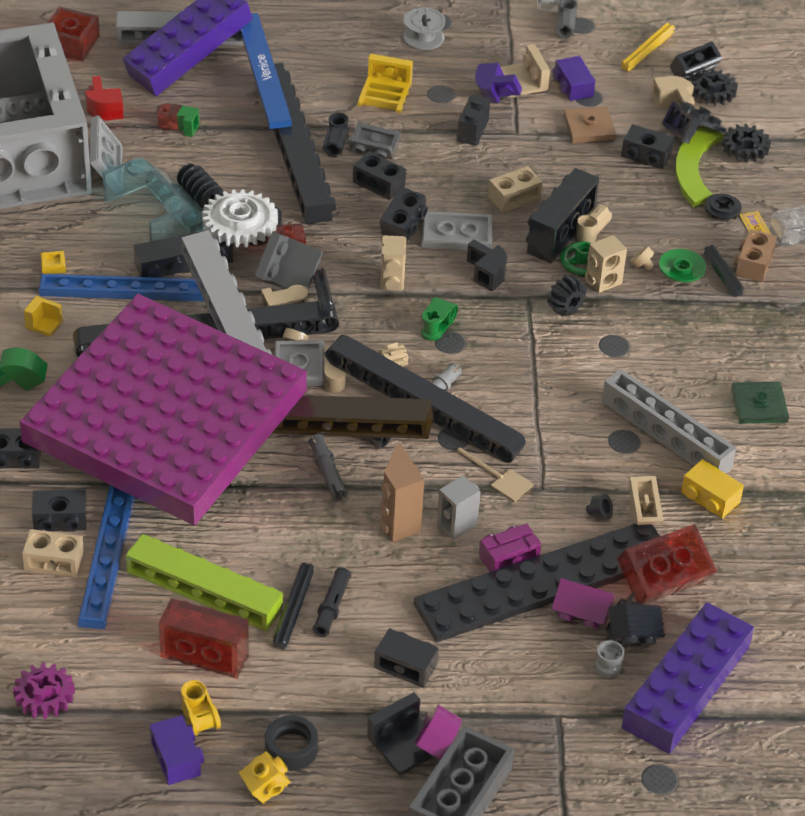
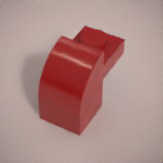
[85,76,124,121]

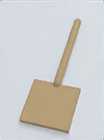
[457,448,534,502]

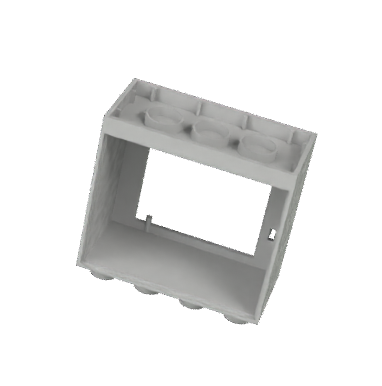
[0,22,92,209]

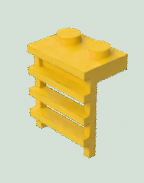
[357,54,413,113]

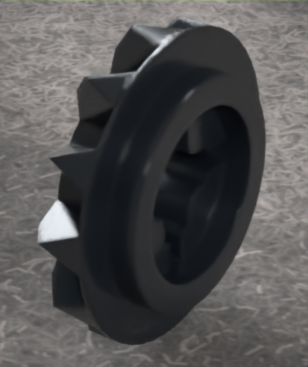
[705,193,742,221]

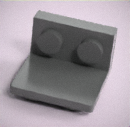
[255,232,323,290]

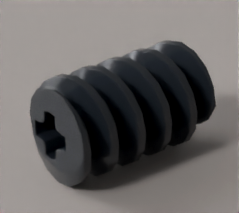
[176,163,224,208]

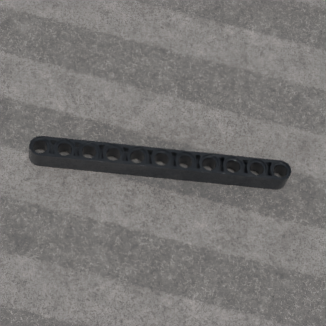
[73,301,339,357]

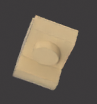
[651,76,695,108]

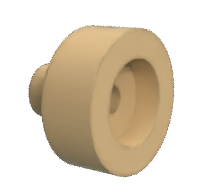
[630,246,655,270]
[282,328,309,341]

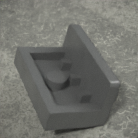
[348,122,401,160]

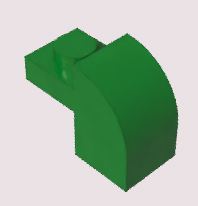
[0,347,48,391]

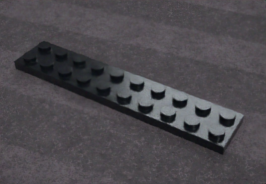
[413,524,674,643]

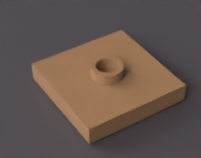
[564,106,616,143]

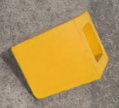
[24,296,63,337]

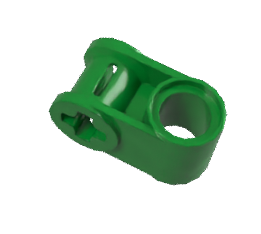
[421,297,458,341]

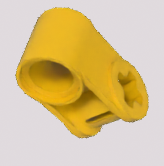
[181,680,221,736]

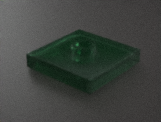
[731,381,789,424]

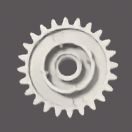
[202,189,278,247]

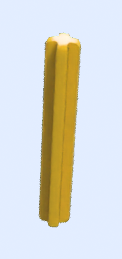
[621,23,674,72]

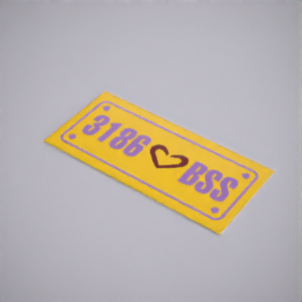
[739,211,771,234]

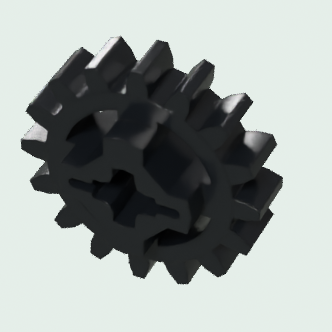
[691,69,738,106]
[722,124,771,163]

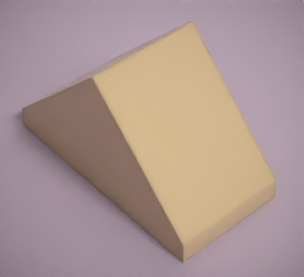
[629,476,664,525]

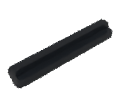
[704,245,744,297]

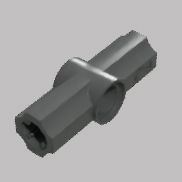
[555,0,578,39]

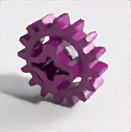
[13,663,75,719]

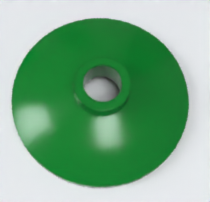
[659,249,706,282]

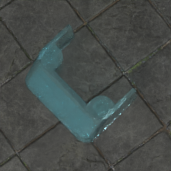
[103,158,205,242]

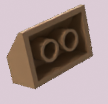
[379,445,424,542]

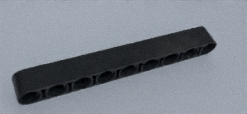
[325,335,526,463]

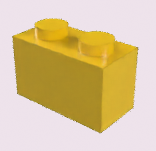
[681,459,744,519]

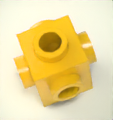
[239,752,291,803]

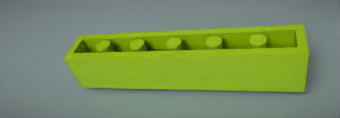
[126,534,283,632]

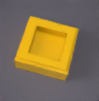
[40,251,66,274]

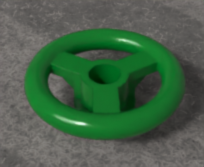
[560,241,592,276]

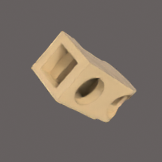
[261,285,308,307]
[324,345,346,393]

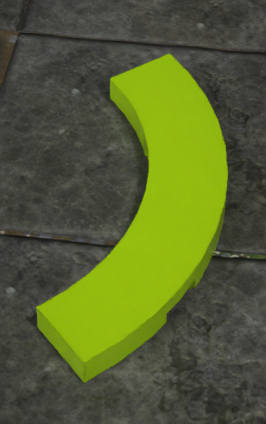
[675,126,724,208]

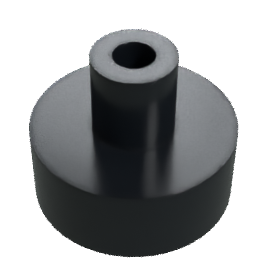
[586,494,613,521]

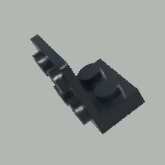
[661,100,727,144]
[367,692,434,775]

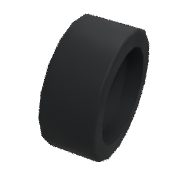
[265,715,318,771]

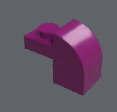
[414,704,462,760]

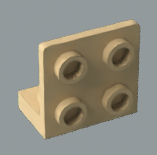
[501,44,550,98]

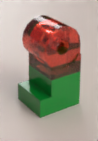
[156,103,200,138]

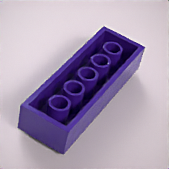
[122,0,253,96]
[621,602,754,754]

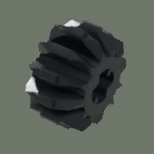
[547,275,588,316]

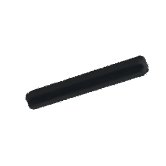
[313,267,333,312]
[273,562,314,649]

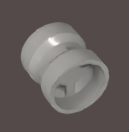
[594,640,624,679]

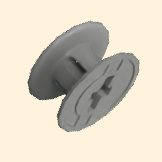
[402,7,446,50]

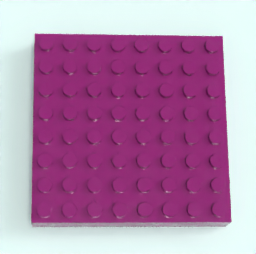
[19,294,307,526]

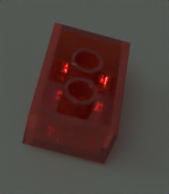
[617,524,717,604]
[159,598,249,679]

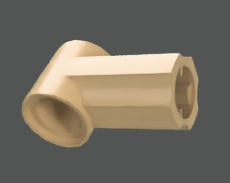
[575,204,612,243]

